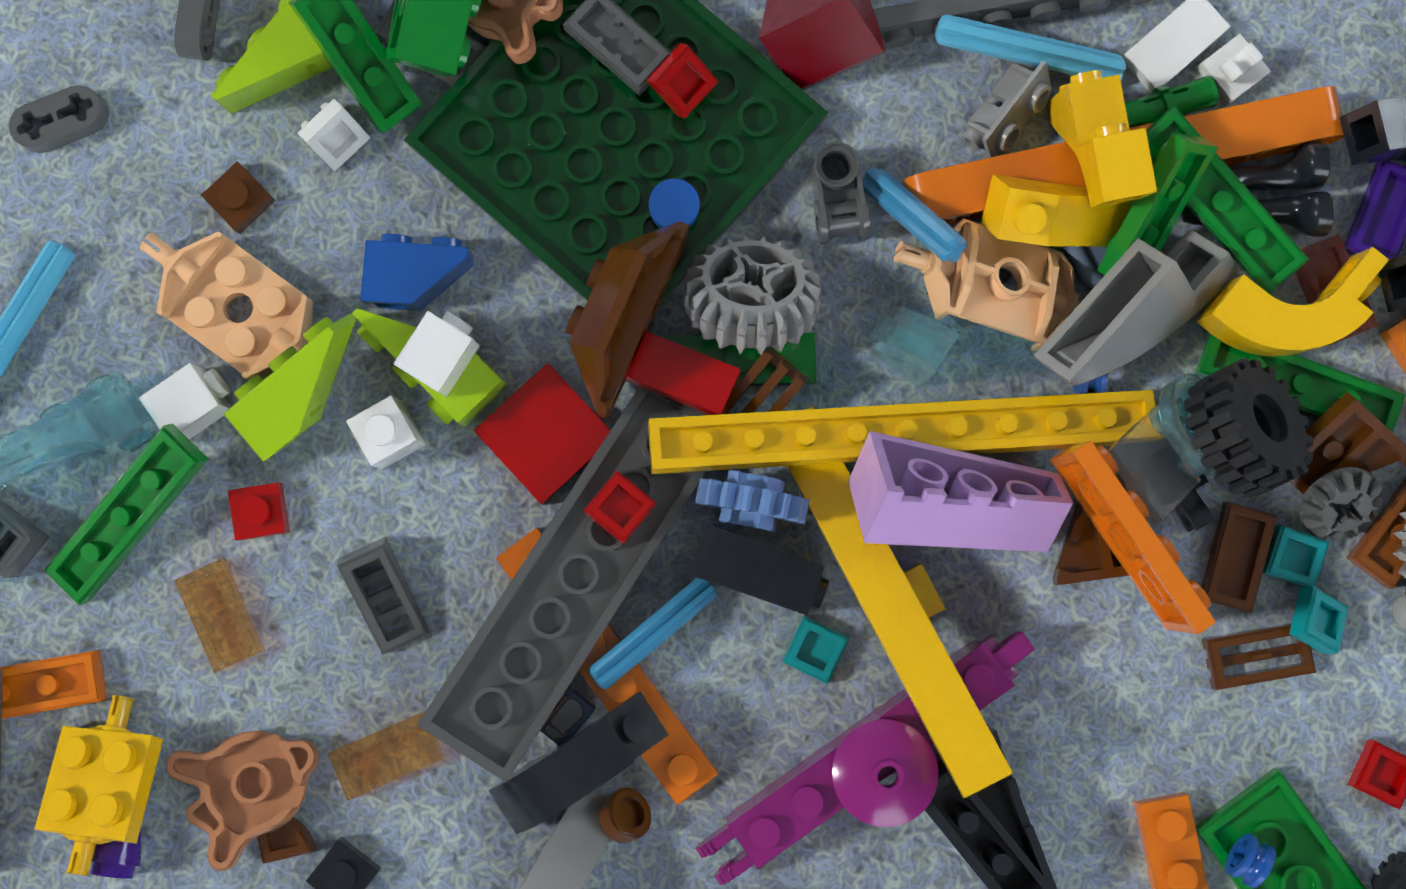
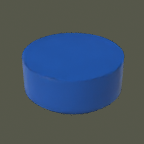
[649,179,700,228]

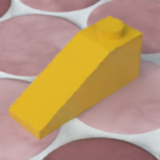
[981,174,1132,247]

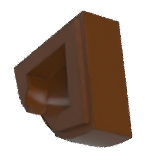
[257,817,316,864]

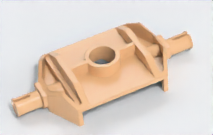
[893,218,1081,352]
[140,231,313,380]

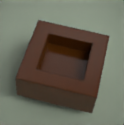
[201,161,276,234]

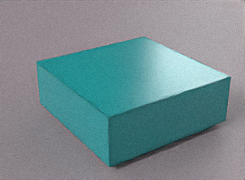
[1263,525,1330,587]
[1289,586,1349,654]
[782,616,850,684]

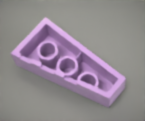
[848,431,1073,552]

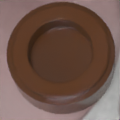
[599,788,651,844]

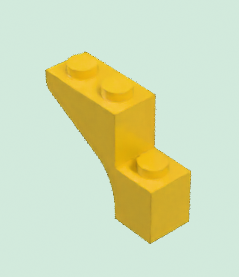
[1046,70,1157,208]

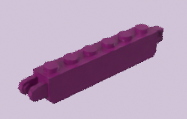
[695,631,1035,885]

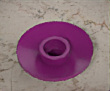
[832,719,939,827]

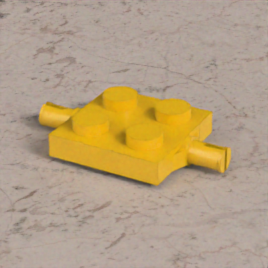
[34,695,163,876]

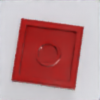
[473,363,610,505]

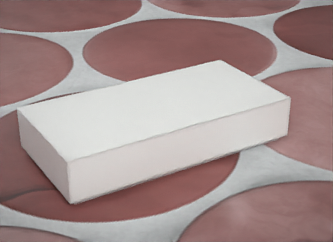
[1122,0,1231,94]

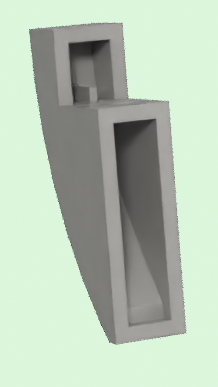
[1033,229,1239,386]
[519,791,610,889]

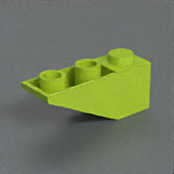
[211,0,333,114]
[351,308,508,427]
[224,313,356,462]

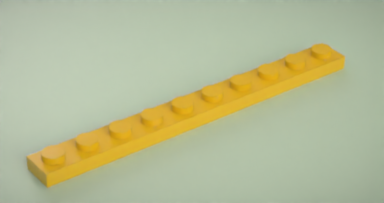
[648,390,1161,474]

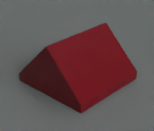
[759,0,887,91]

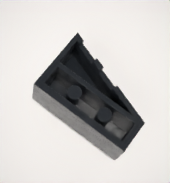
[924,725,1057,889]

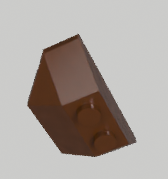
[566,221,689,420]

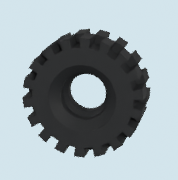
[1184,358,1314,498]

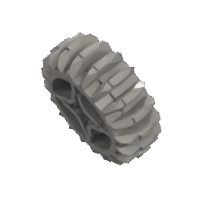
[683,234,822,355]

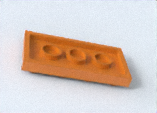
[1049,441,1216,635]

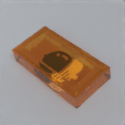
[174,559,265,673]
[328,711,444,801]

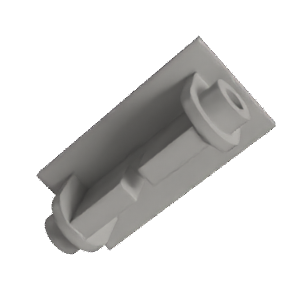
[962,61,1052,158]

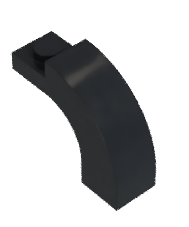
[488,691,669,834]

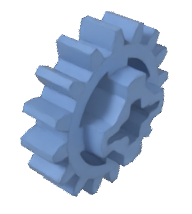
[695,470,809,532]

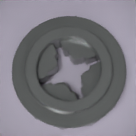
[1299,467,1384,541]

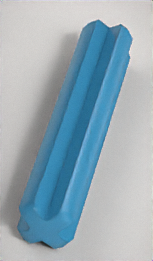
[862,167,967,263]
[588,578,717,689]

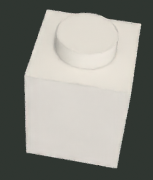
[394,311,480,397]
[139,363,231,439]
[346,396,427,469]

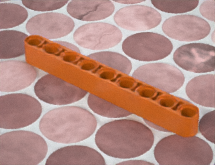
[902,86,1345,225]

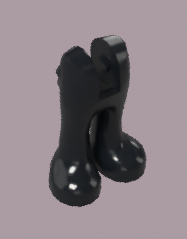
[1181,141,1334,237]

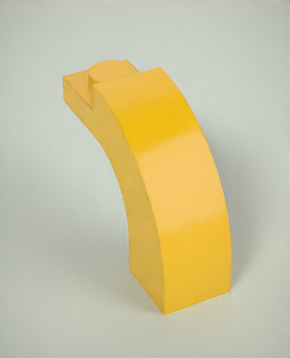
[1195,247,1389,357]

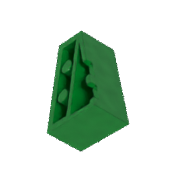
[385,0,481,77]

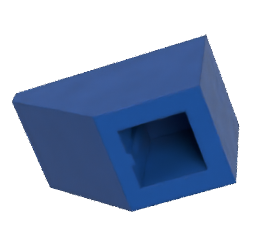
[360,233,475,312]

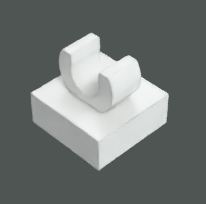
[1196,33,1271,106]
[297,99,371,171]

